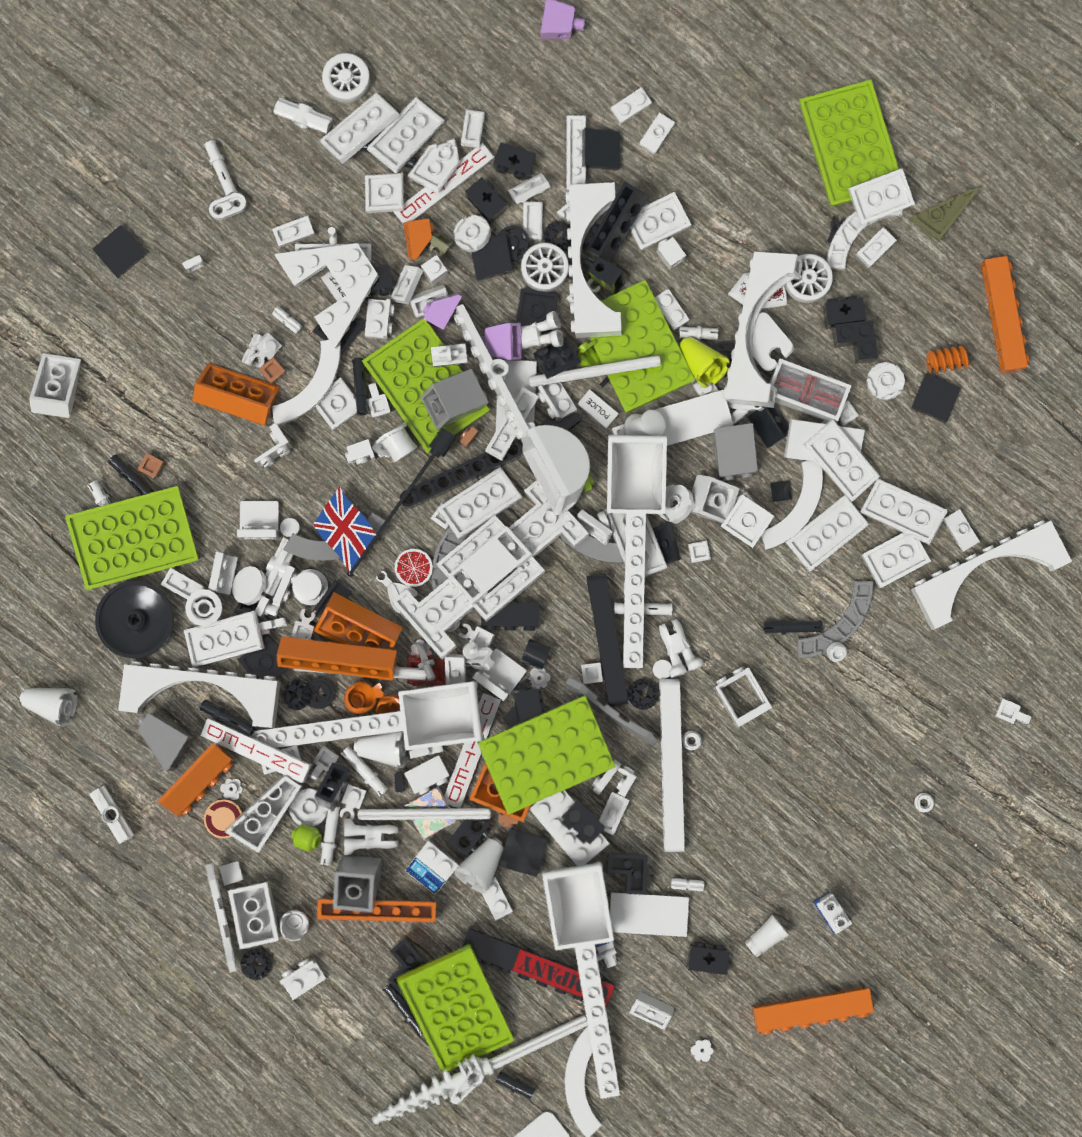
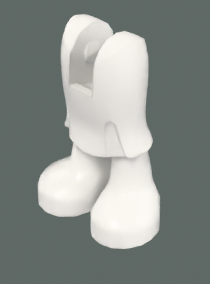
[521,311,563,350]
[659,619,705,678]
[344,818,399,856]

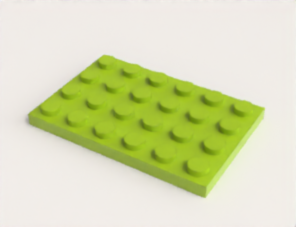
[798,80,899,208]
[589,280,695,414]
[362,319,490,455]
[65,486,199,590]
[477,695,615,815]
[397,944,514,1073]

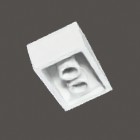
[29,353,81,418]

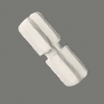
[272,307,302,334]
[242,333,263,366]
[671,878,704,891]

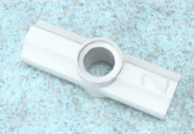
[274,98,333,134]
[263,538,294,597]
[89,785,134,844]

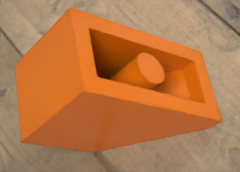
[403,219,434,261]

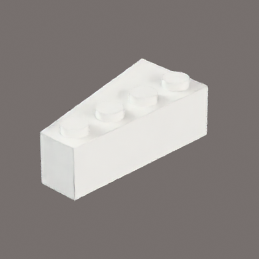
[225,775,301,853]

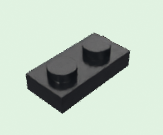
[653,523,681,564]

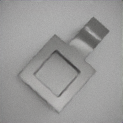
[309,746,340,781]

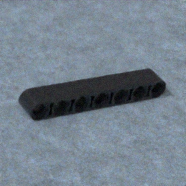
[400,441,521,509]
[586,573,628,707]

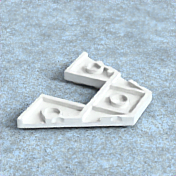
[275,243,379,349]

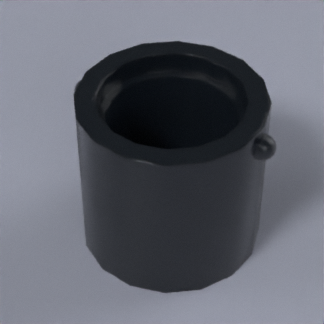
[521,639,551,670]

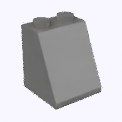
[420,369,488,431]
[711,423,758,482]
[138,713,194,771]
[333,855,382,913]

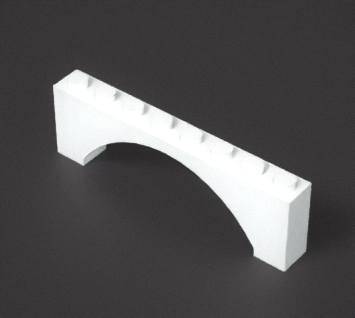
[566,182,622,338]
[724,252,803,408]
[911,520,1072,630]
[118,661,281,728]

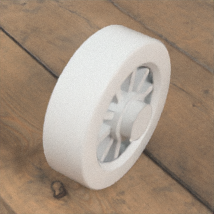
[322,53,370,103]
[521,243,569,292]
[785,254,833,303]

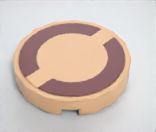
[204,799,242,838]

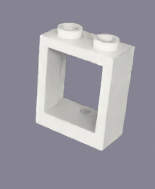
[714,667,772,727]

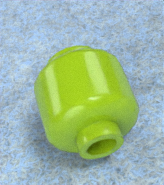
[291,824,322,852]

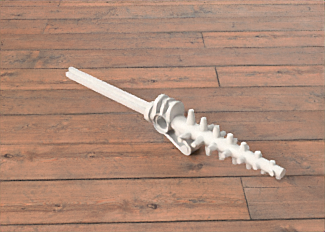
[372,1015,588,1125]

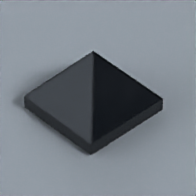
[770,481,792,502]
[234,602,258,615]

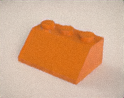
[469,763,530,822]

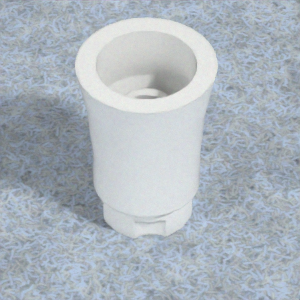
[745,915,790,957]

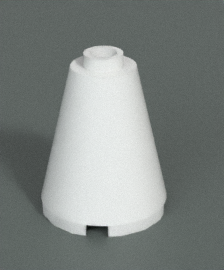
[20,688,78,727]
[354,731,408,768]
[454,837,504,894]

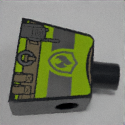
[582,257,626,295]

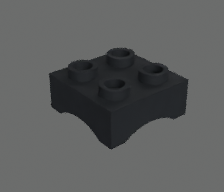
[499,828,547,877]

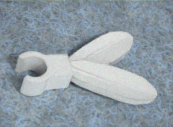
[726,400,764,425]
[376,571,418,613]

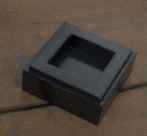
[394,772,404,793]

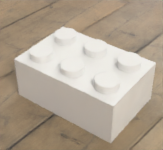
[228,881,281,949]

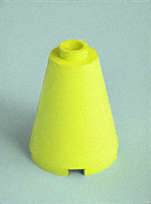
[679,337,729,388]

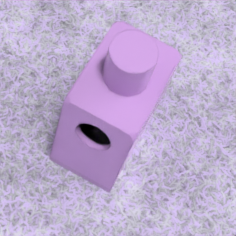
[540,0,585,39]
[480,323,521,360]

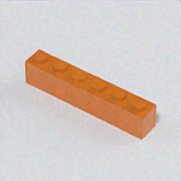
[981,256,1029,374]
[277,636,397,681]
[317,898,437,922]
[752,987,874,1035]

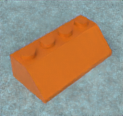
[192,363,280,425]
[314,592,403,650]
[158,743,235,817]

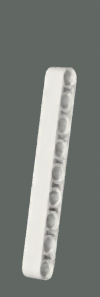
[659,679,684,852]

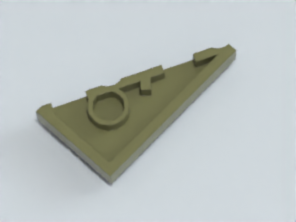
[910,187,979,242]

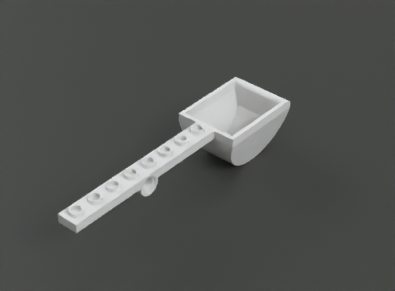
[454,304,590,515]
[607,435,667,668]
[252,682,484,750]
[542,862,620,1098]

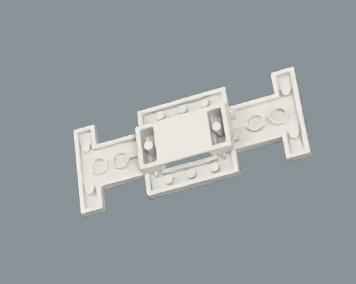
[392,480,589,659]

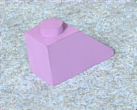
[422,292,462,330]

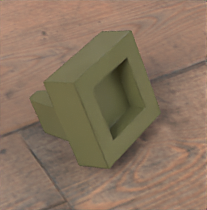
[429,232,455,257]

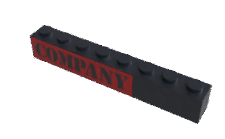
[461,927,615,1007]

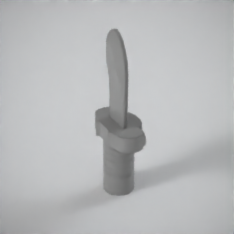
[415,642,435,681]

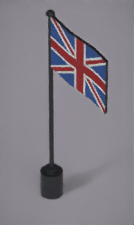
[313,427,457,577]

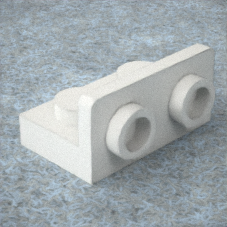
[365,299,394,340]
[537,382,577,422]
[208,552,238,595]
[617,766,636,797]
[279,958,326,1000]

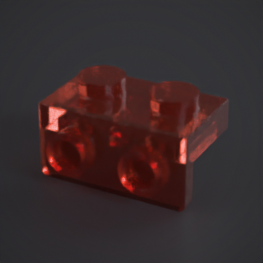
[407,655,446,687]

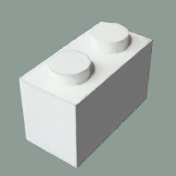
[404,755,450,795]

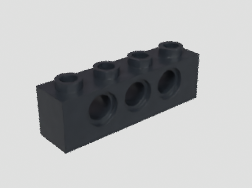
[586,181,649,262]

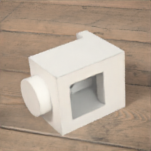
[345,439,376,465]

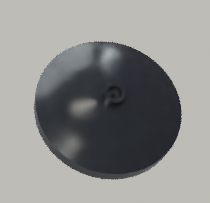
[95,581,174,659]

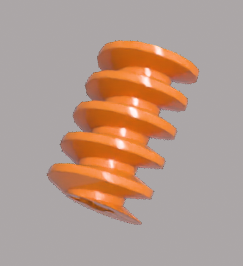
[926,345,969,374]

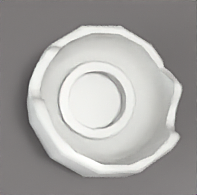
[279,909,309,941]

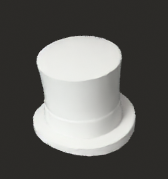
[624,410,666,436]
[376,422,418,463]
[292,569,329,605]
[185,589,223,626]

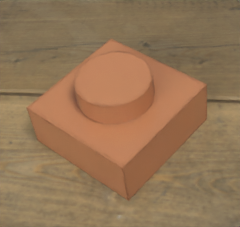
[259,357,286,385]
[460,427,478,449]
[137,453,164,479]
[498,814,518,828]

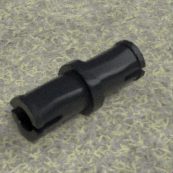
[495,1071,536,1100]

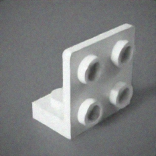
[254,423,293,468]
[237,501,279,540]
[473,649,526,701]

